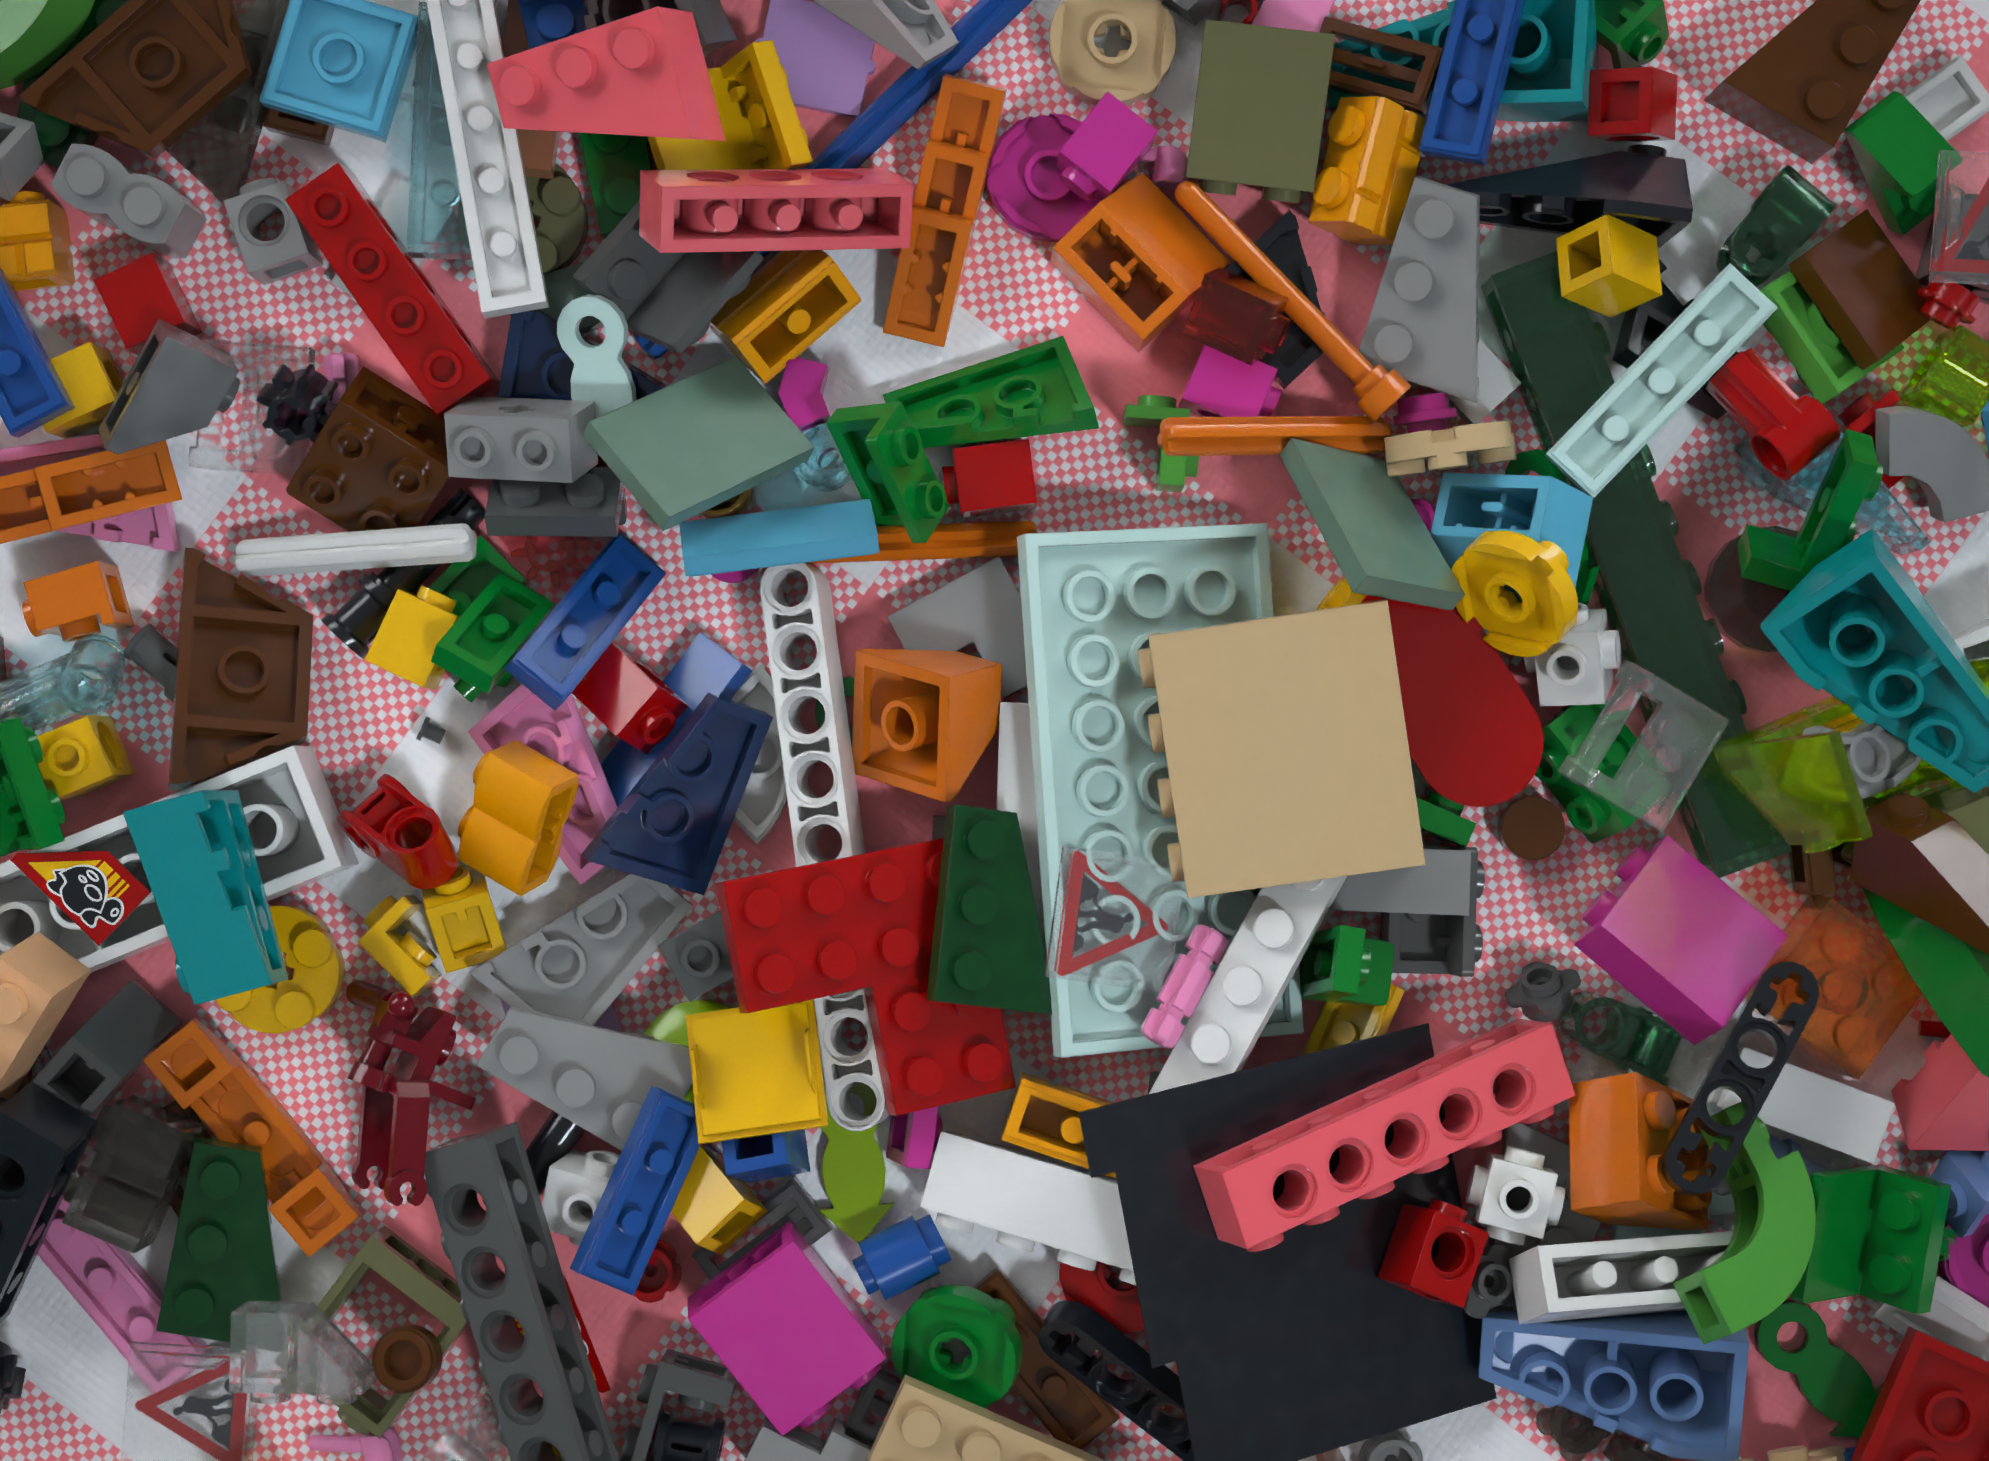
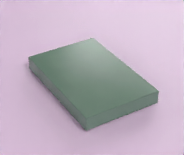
[583,356,815,531]
[1279,438,1465,610]

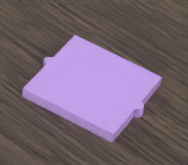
[755,0,876,119]

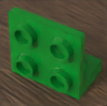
[1792,1164,1951,1314]

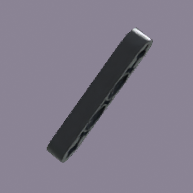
[1662,962,1820,1196]
[1039,1300,1194,1461]

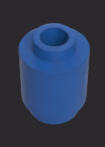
[852,1214,952,1301]

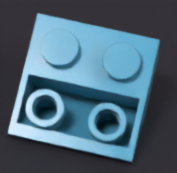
[1431,472,1593,603]

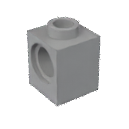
[223,178,324,285]

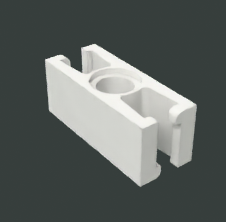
[1707,1045,1896,1164]

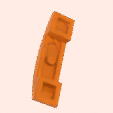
[142,1018,361,1257]

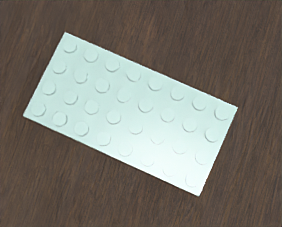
[1017,523,1304,1058]

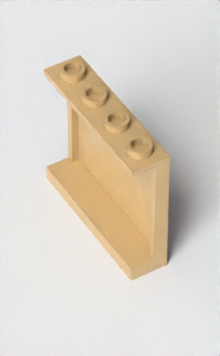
[1138,598,1426,898]

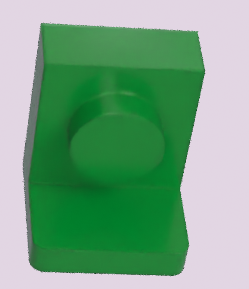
[1594,0,1669,69]

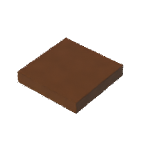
[1788,209,1930,370]

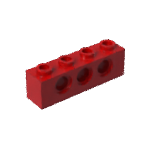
[285,163,500,417]

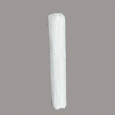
[234,523,477,577]

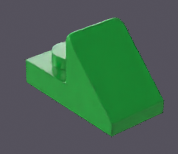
[1844,91,1961,235]
[431,572,555,694]
[1299,925,1395,1006]

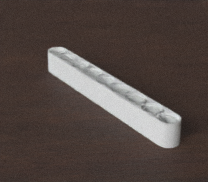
[760,563,889,1131]

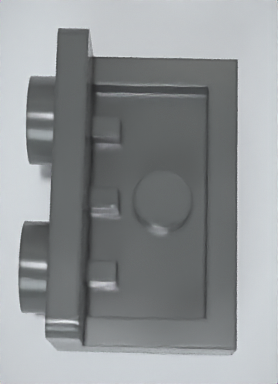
[484,467,628,537]
[1380,845,1485,977]

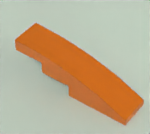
[883,74,1007,348]
[0,440,182,544]

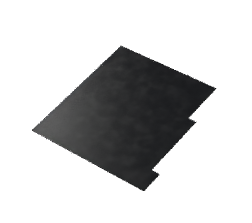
[1079,1023,1497,1461]

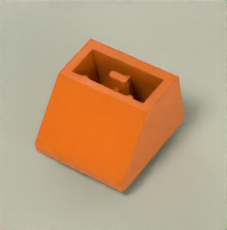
[1051,172,1230,352]
[1569,1072,1712,1231]

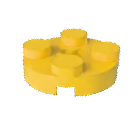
[1451,530,1578,657]
[215,905,345,1034]

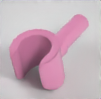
[1141,146,1188,190]
[309,1427,403,1461]

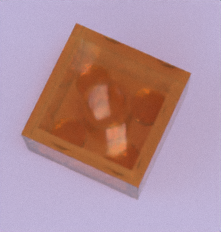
[1742,895,1923,1080]

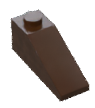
[1850,792,1989,955]

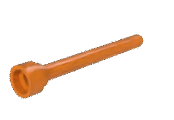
[1175,180,1411,422]

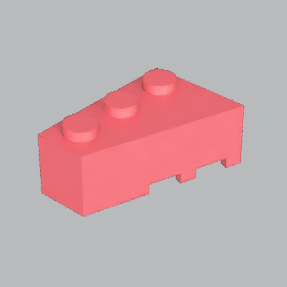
[487,6,726,141]
[1891,1034,1989,1151]

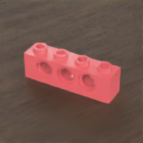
[639,168,914,253]

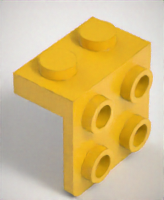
[647,40,813,170]

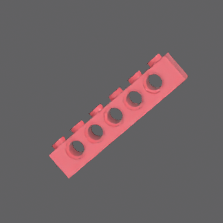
[1193,1019,1575,1252]

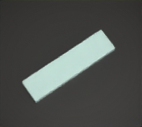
[1544,263,1778,498]

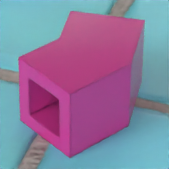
[778,357,831,432]

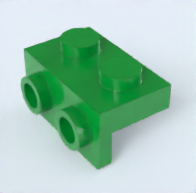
[826,401,950,543]
[0,717,65,857]

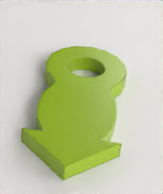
[819,1082,895,1243]

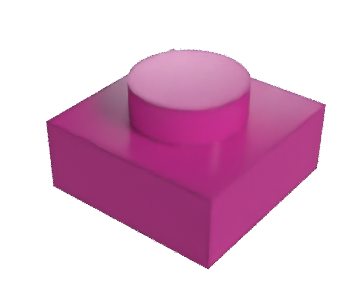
[886,1106,943,1169]

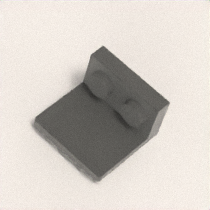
[572,200,763,353]

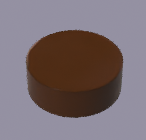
[1497,797,1565,860]
[372,1325,443,1393]

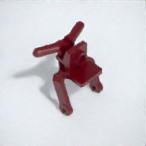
[346,980,477,1206]

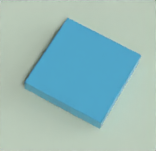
[259,0,423,143]

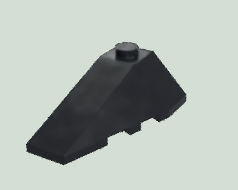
[1445,145,1693,248]

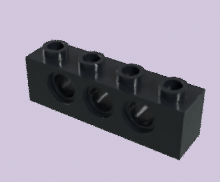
[0,1082,98,1323]

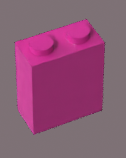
[1574,835,1788,1045]
[687,1221,886,1436]

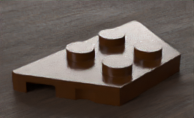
[19,0,252,158]
[168,547,313,791]

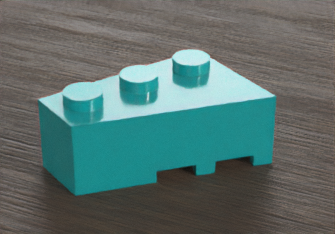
[123,790,289,1005]

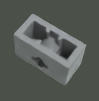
[444,396,598,483]

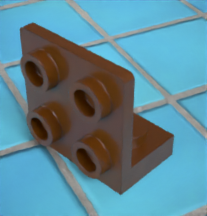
[286,366,449,532]

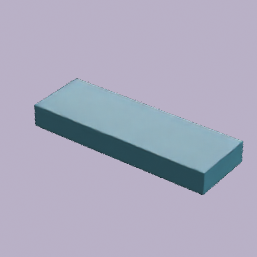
[679,499,879,577]

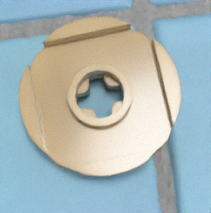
[1049,0,1176,106]
[1384,421,1517,477]

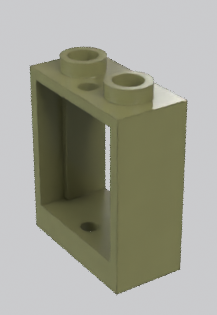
[276,1226,469,1439]

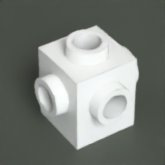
[1524,603,1621,706]
[1466,1146,1565,1245]
[542,1149,620,1247]

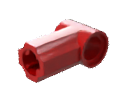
[1706,348,1841,481]

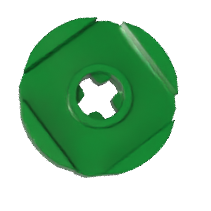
[891,1285,1022,1409]

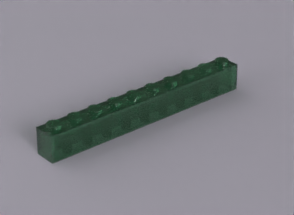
[1481,251,1793,878]

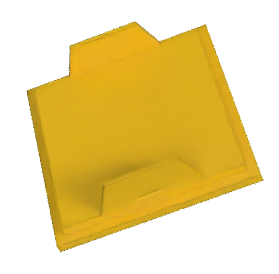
[685,999,829,1144]

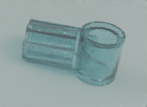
[0,635,128,731]

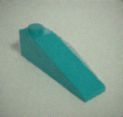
[1328,0,1598,122]
[1760,528,1989,793]

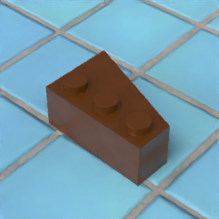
[1704,0,1921,164]

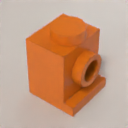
[22,561,135,642]

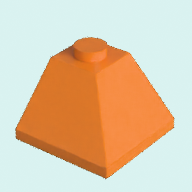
[852,648,1002,802]

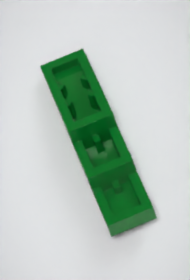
[1861,887,1989,1077]

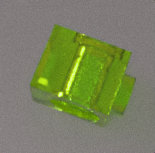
[1900,324,1989,428]

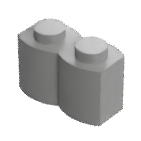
[50,144,207,258]

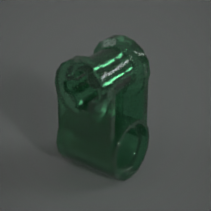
[1716,164,1837,287]
[1559,991,1686,1087]

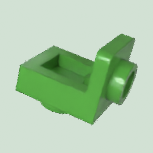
[1123,395,1199,493]

